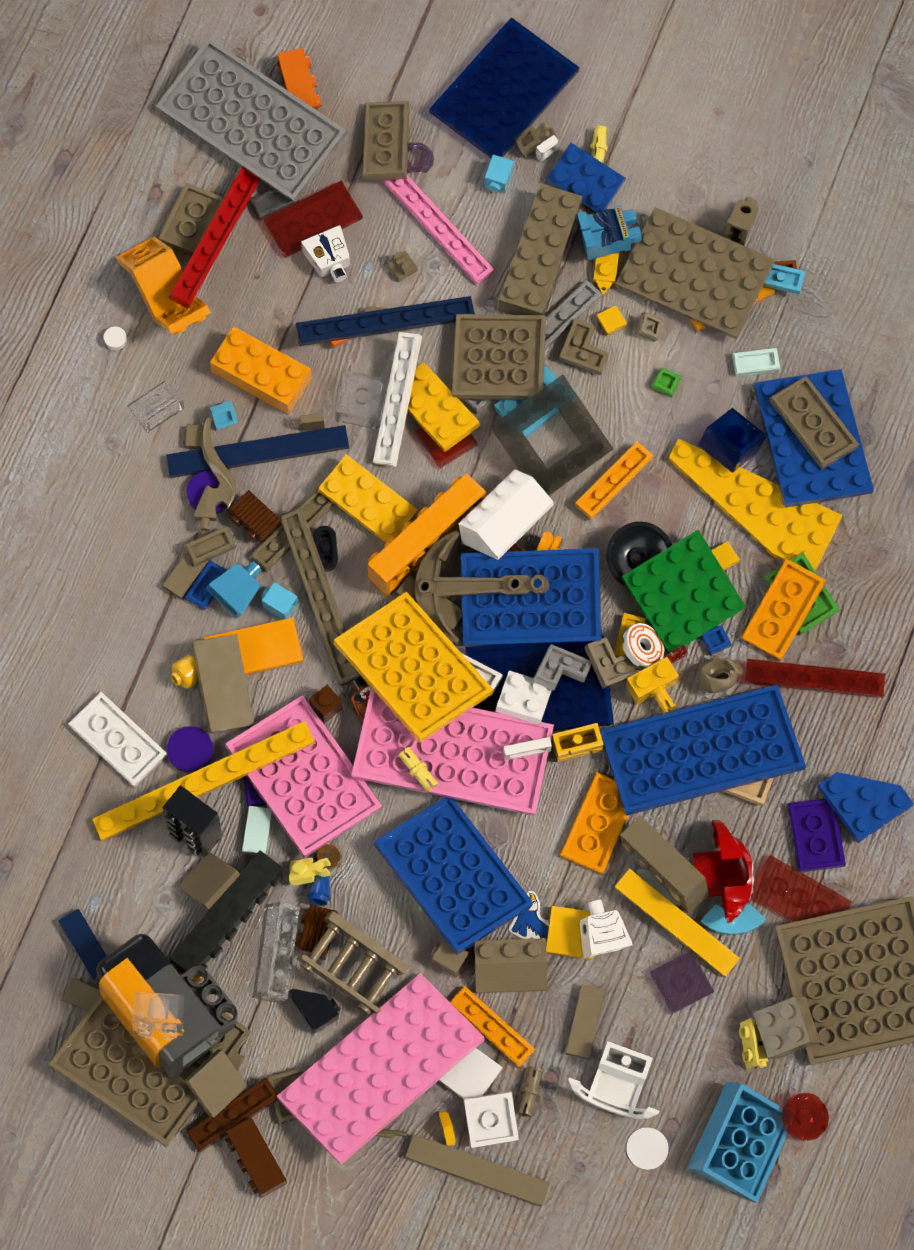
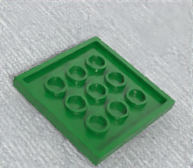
[620,530,746,655]

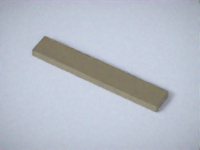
[250,489,336,573]
[405,1134,550,1207]

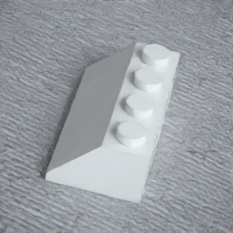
[459,469,554,560]

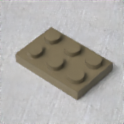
[158,183,224,255]

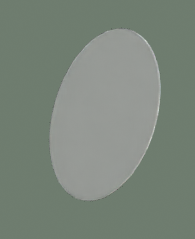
[626,1128,669,1170]

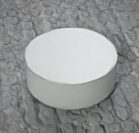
[104,327,127,350]

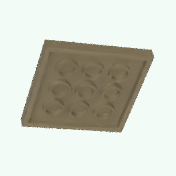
[452,314,546,400]

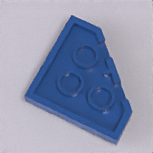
[817,772,914,843]

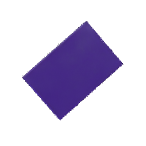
[787,799,846,873]

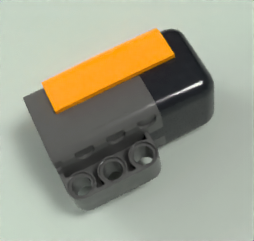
[97,934,238,1078]

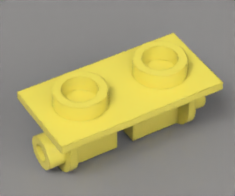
[739,1018,769,1070]

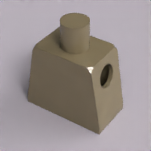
[724,197,759,246]

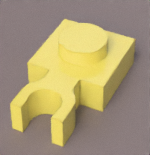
[289,858,331,886]

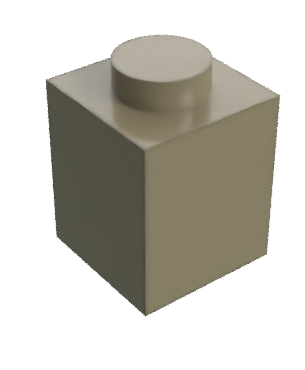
[430,939,469,978]

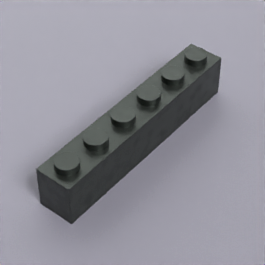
[169,850,283,980]

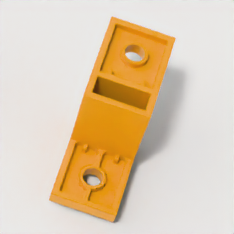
[115,236,211,334]

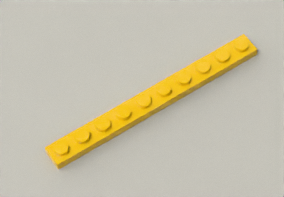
[92,721,316,841]

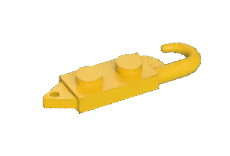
[593,252,619,296]

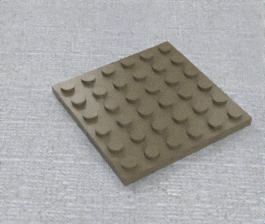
[775,896,914,1066]
[49,996,251,1148]

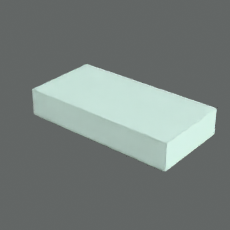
[732,348,780,377]
[242,806,272,855]

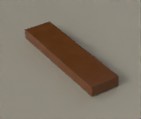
[186,1078,278,1152]

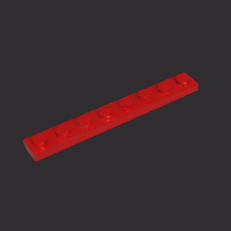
[168,166,260,309]

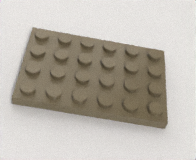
[615,207,775,340]

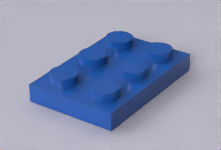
[547,142,626,213]

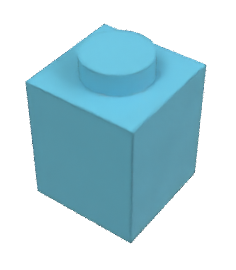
[484,155,514,193]
[261,582,298,620]

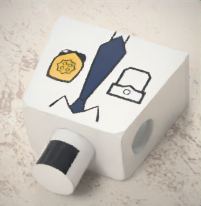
[301,225,350,282]

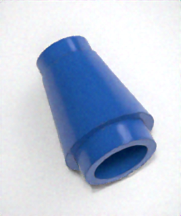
[307,875,330,906]

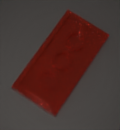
[264,180,363,258]
[751,855,852,922]

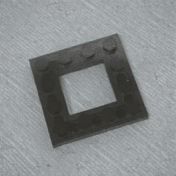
[489,375,613,496]

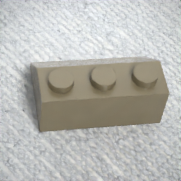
[474,938,547,993]

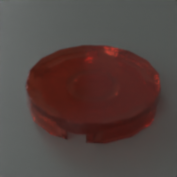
[781,1093,829,1142]

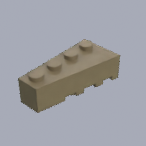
[620,816,709,914]

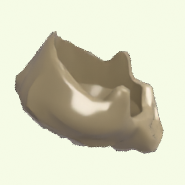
[699,655,743,693]

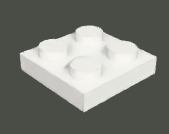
[495,671,552,725]
[463,1091,519,1148]

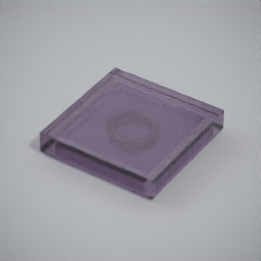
[650,950,714,1014]

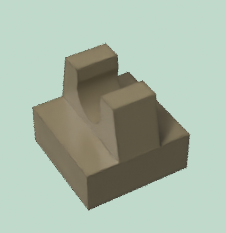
[387,251,418,282]

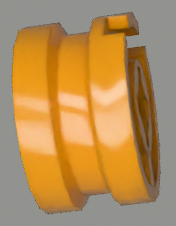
[537,531,563,550]

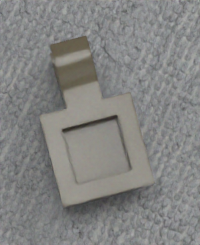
[513,121,556,156]

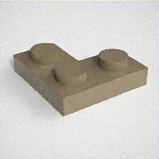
[559,318,609,375]
[584,637,643,689]

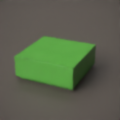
[651,367,681,398]

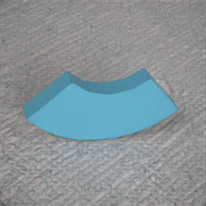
[699,904,767,935]

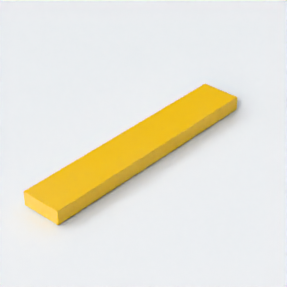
[614,868,740,977]

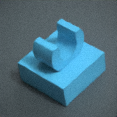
[210,401,238,430]

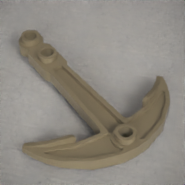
[415,531,549,643]

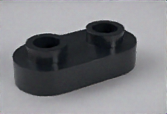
[313,526,338,572]

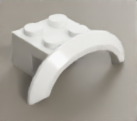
[568,1042,660,1119]

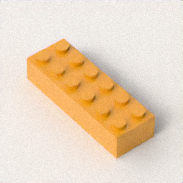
[367,473,486,597]

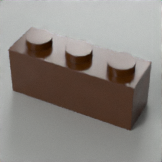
[225,1117,287,1198]

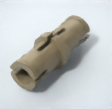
[517,1066,543,1117]

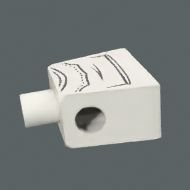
[580,900,633,958]

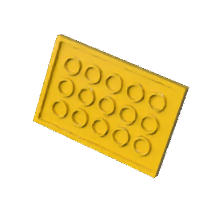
[333,592,493,743]

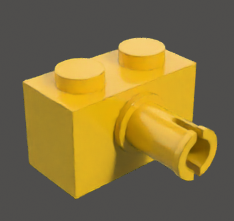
[625,657,679,714]

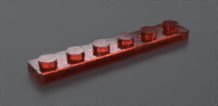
[745,659,885,698]

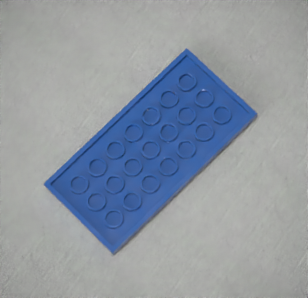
[600,685,806,816]

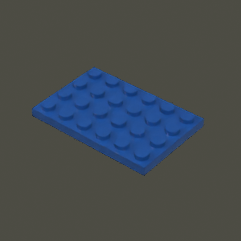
[754,369,874,508]
[461,548,602,646]
[374,797,533,955]

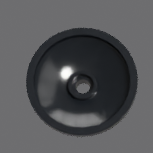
[606,521,672,587]

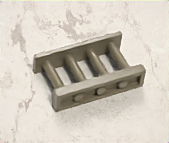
[297,911,410,1015]

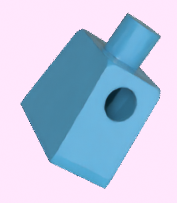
[205,561,262,618]

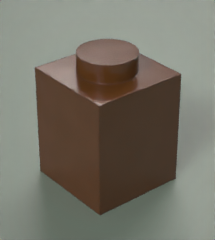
[309,684,343,723]

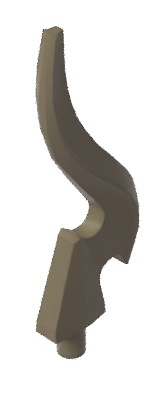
[194,417,236,531]

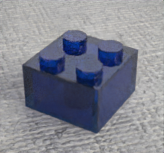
[698,408,767,473]

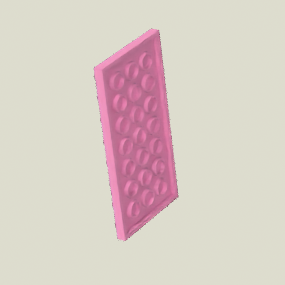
[351,688,554,816]
[277,973,485,1165]

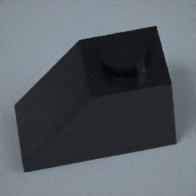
[289,989,340,1035]

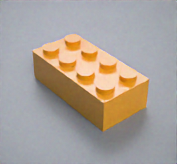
[210,326,312,415]

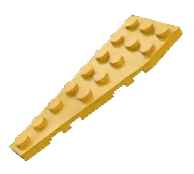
[668,438,843,571]

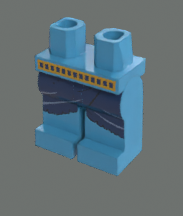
[577,205,642,260]

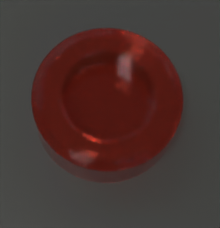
[665,645,688,664]

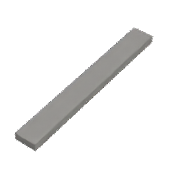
[461,279,602,414]

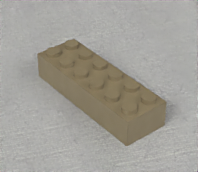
[498,183,583,315]

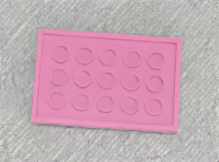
[225,695,382,858]

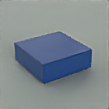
[700,625,732,656]

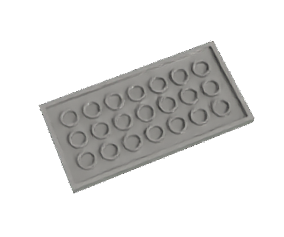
[156,37,347,203]

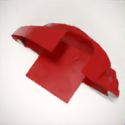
[693,820,754,923]

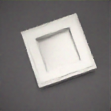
[536,135,559,162]

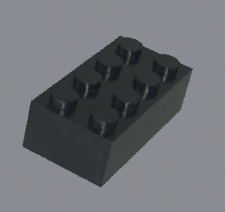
[162,785,223,857]

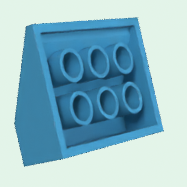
[688,1082,796,1203]

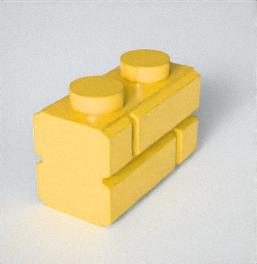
[551,723,603,763]

